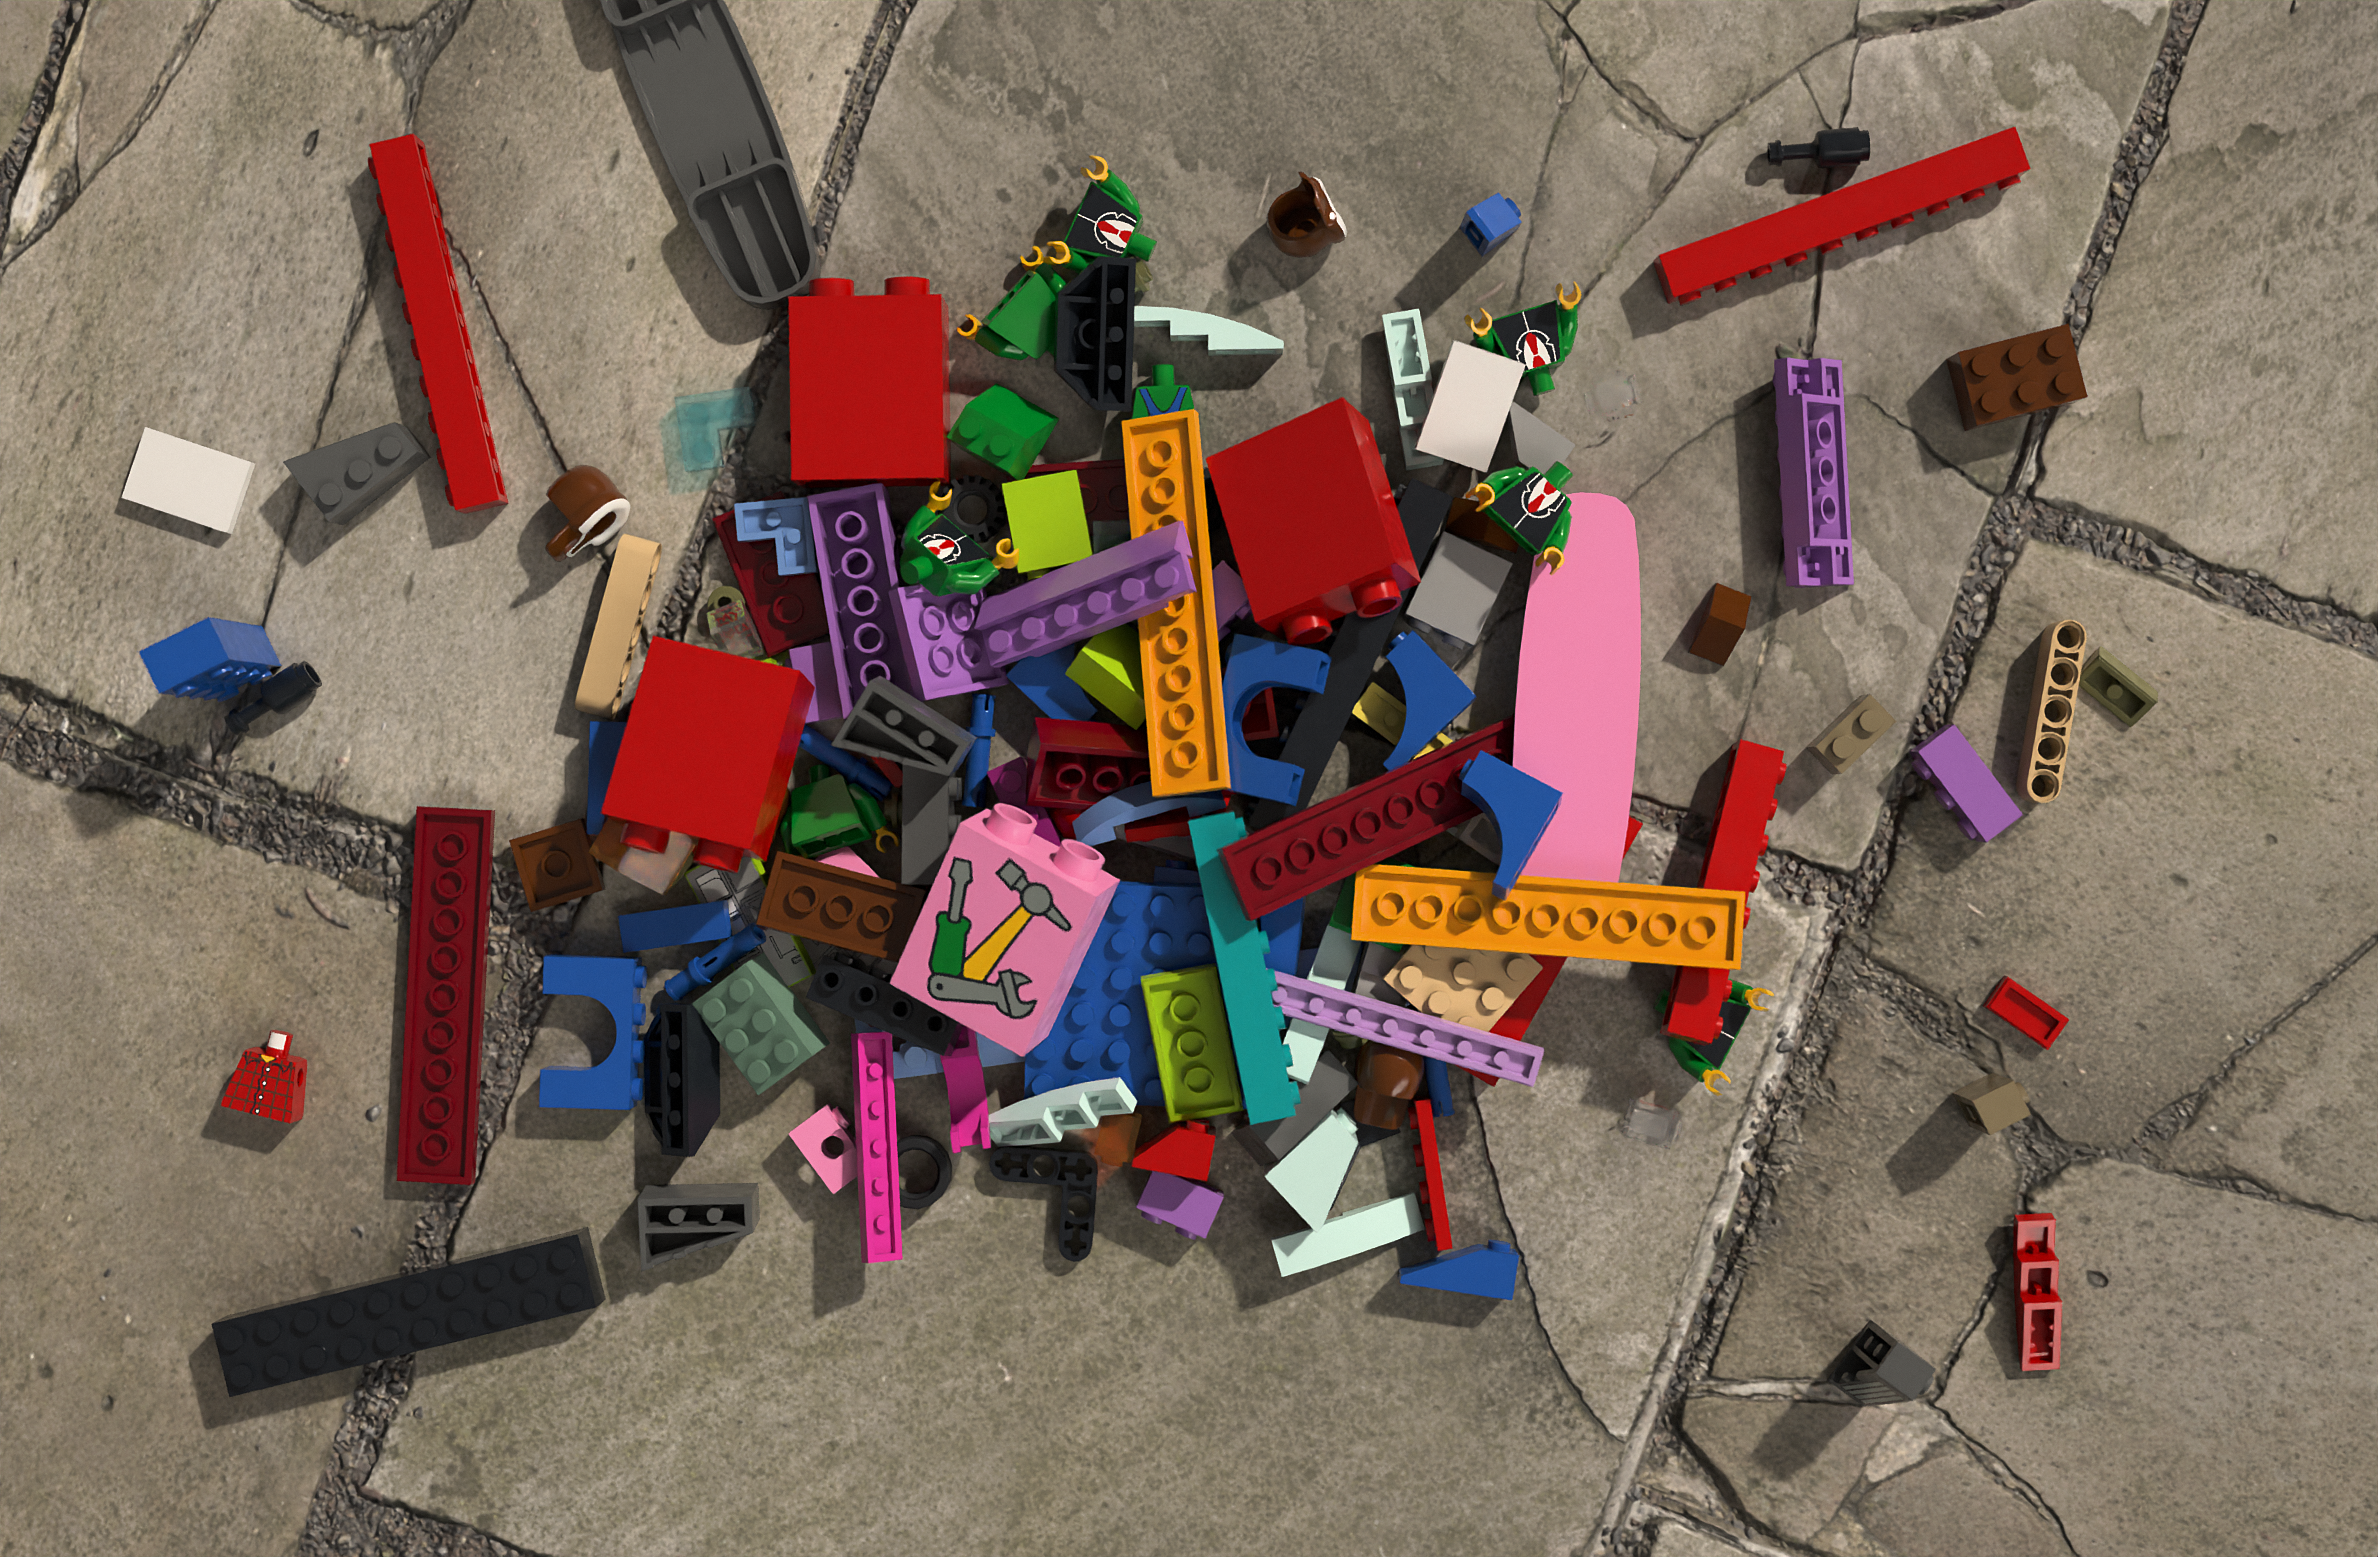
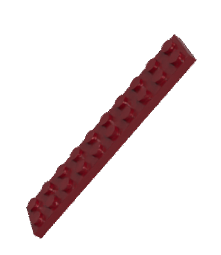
[1217,713,1515,921]
[396,806,495,1185]

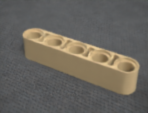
[575,534,662,720]
[2016,620,2087,803]

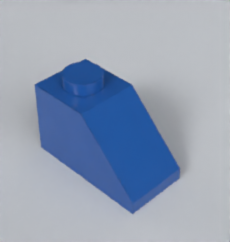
[1459,192,1522,257]

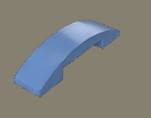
[1073,781,1226,846]

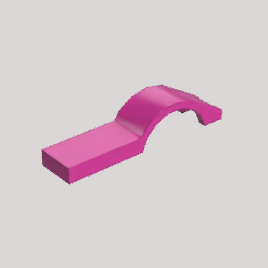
[940,1025,991,1154]

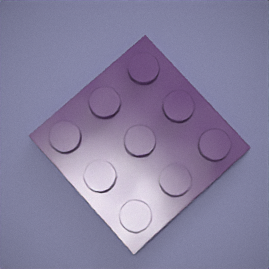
[888,585,1009,702]

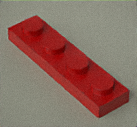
[1407,1095,1453,1251]

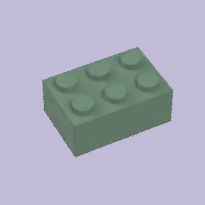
[692,952,830,1095]

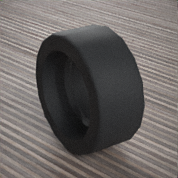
[897,1135,952,1209]

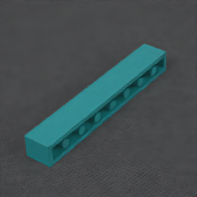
[1188,810,1301,1125]

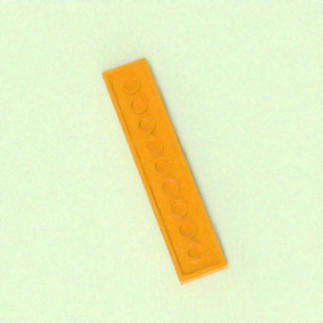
[1121,409,1231,798]
[1351,864,1745,970]

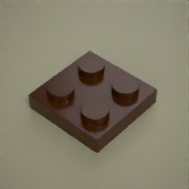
[509,818,606,912]

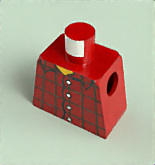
[221,1030,307,1124]

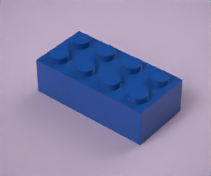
[139,617,282,702]

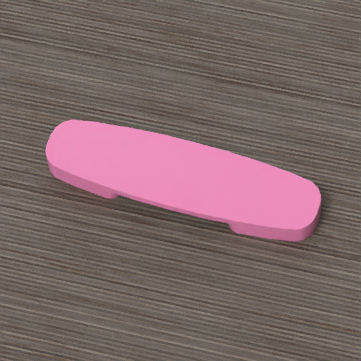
[1512,492,1641,882]

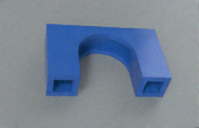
[1222,634,1332,807]
[1153,859,1307,975]
[539,954,647,1110]

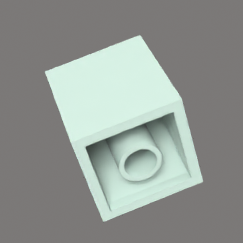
[1264,1107,1358,1233]

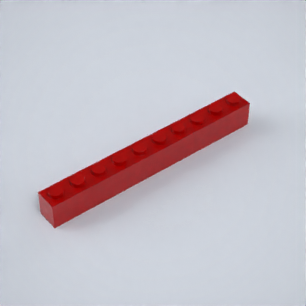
[1653,127,2031,306]
[368,134,509,514]

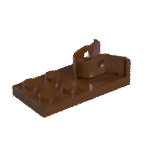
[756,851,926,963]

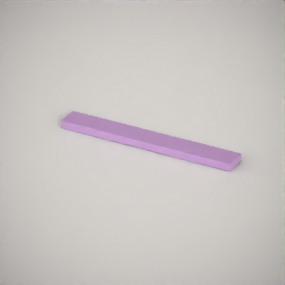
[1266,968,1544,1087]

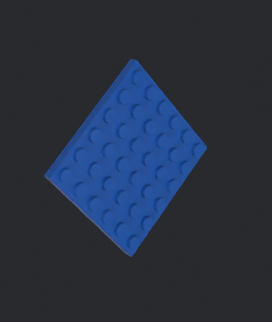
[1024,881,1257,1109]

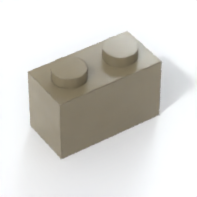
[1806,694,1897,774]
[1952,1073,2031,1135]

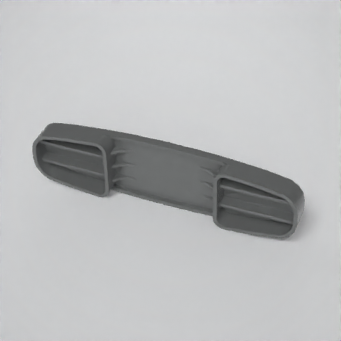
[600,0,822,310]

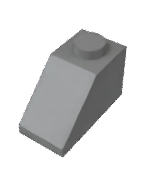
[1506,402,1575,475]

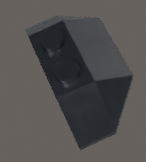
[1054,256,1136,412]
[644,1003,720,1157]

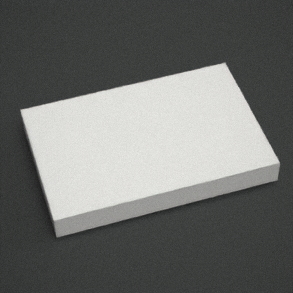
[1415,340,1525,473]
[121,427,255,534]

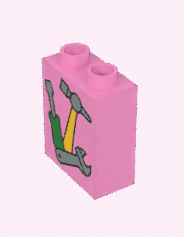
[889,803,1120,1057]

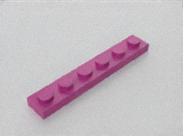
[851,1031,903,1263]

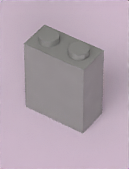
[1403,532,1513,650]

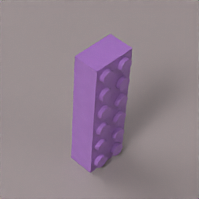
[807,483,924,720]

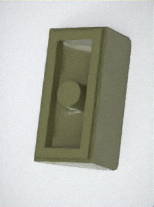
[2079,646,2158,728]

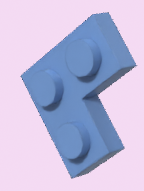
[734,497,818,576]

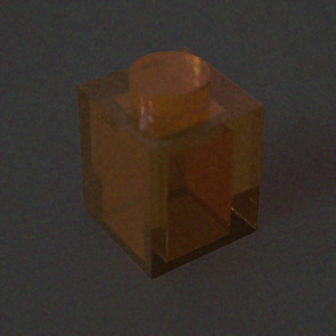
[1094,1113,1143,1167]

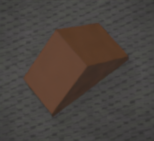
[1444,497,1519,554]
[1688,583,1751,666]

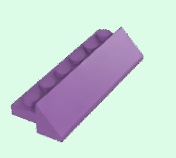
[1773,358,1854,588]
[974,520,1196,668]

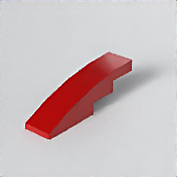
[2013,1213,2062,1371]

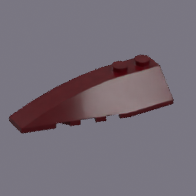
[1025,717,1259,810]

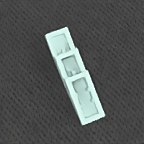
[1134,306,1284,356]
[1382,309,1444,470]
[1282,924,1362,1085]
[989,1077,1137,1147]
[1271,1192,1425,1277]

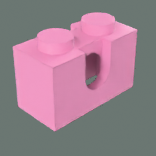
[788,1102,858,1194]

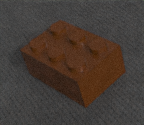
[1946,324,2088,431]

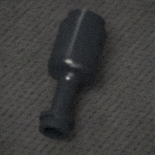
[1767,127,1870,169]
[224,661,322,735]

